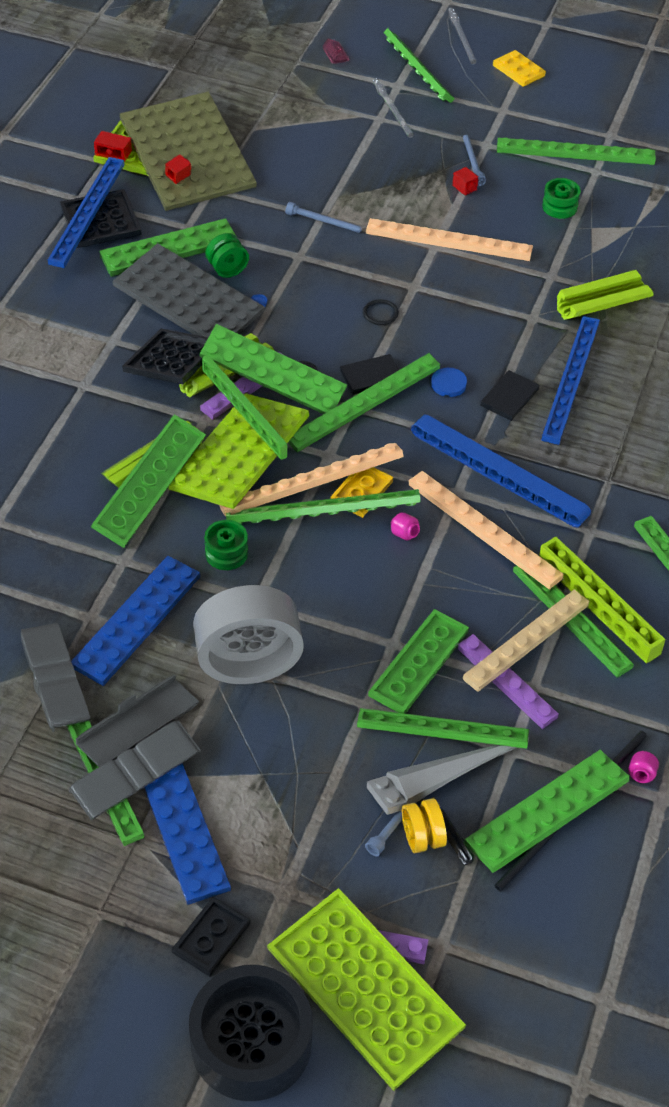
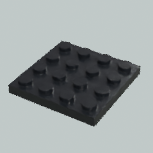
[60,189,142,248]
[122,328,209,384]

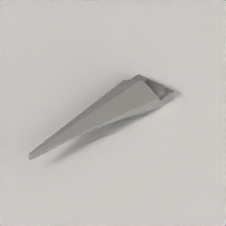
[367,737,529,815]

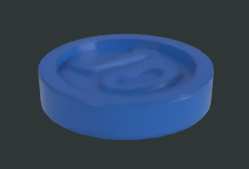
[251,294,267,307]

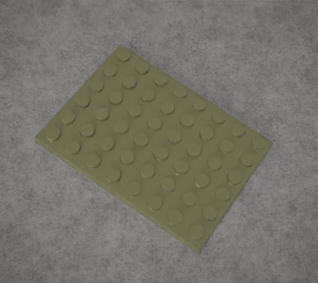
[120,91,257,211]

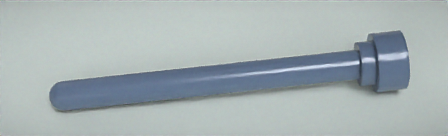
[463,135,486,186]
[285,201,362,233]
[365,811,402,857]

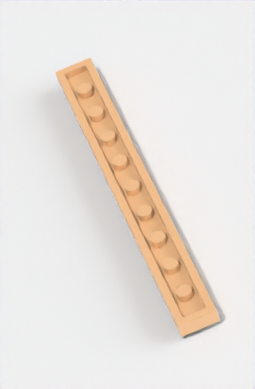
[366,218,533,261]
[220,443,404,517]
[409,471,563,590]

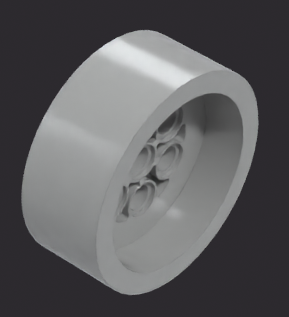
[193,585,304,684]

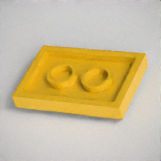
[493,50,546,87]
[331,467,393,518]

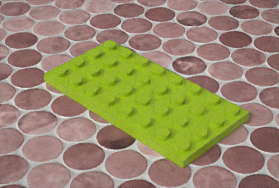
[168,393,309,509]
[267,888,466,1091]

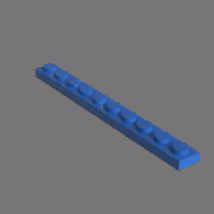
[48,157,125,268]
[541,316,600,445]

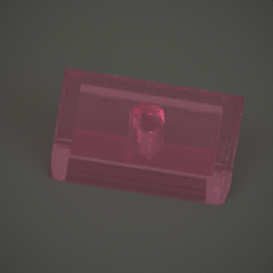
[323,38,349,64]

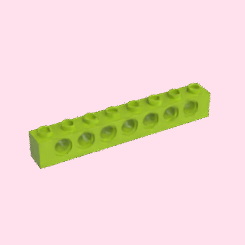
[539,537,666,664]

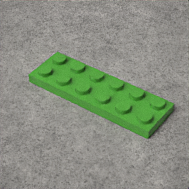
[368,609,469,714]

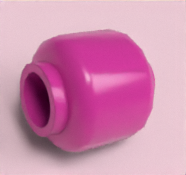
[391,512,420,541]
[629,751,659,783]

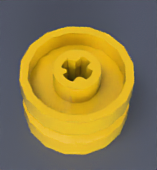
[402,798,447,854]

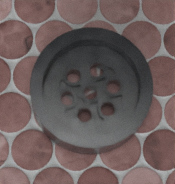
[189,965,313,1101]

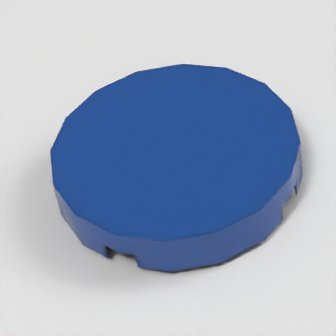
[431,368,467,397]

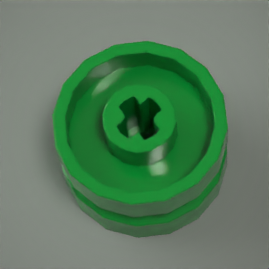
[542,178,581,219]
[205,233,249,278]
[204,520,248,571]

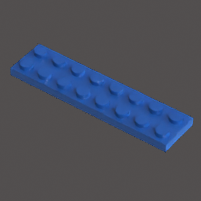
[71,556,200,686]
[144,764,231,905]

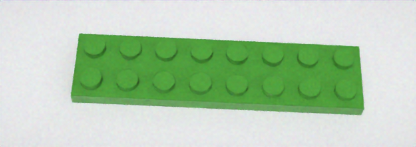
[99,218,237,277]
[200,324,347,414]
[91,414,206,548]
[465,750,629,873]

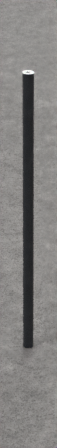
[494,731,647,892]

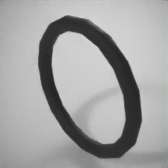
[363,299,399,325]

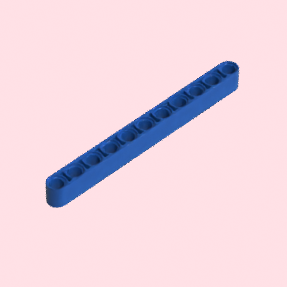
[411,415,591,528]

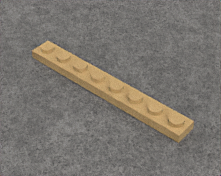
[463,590,589,692]

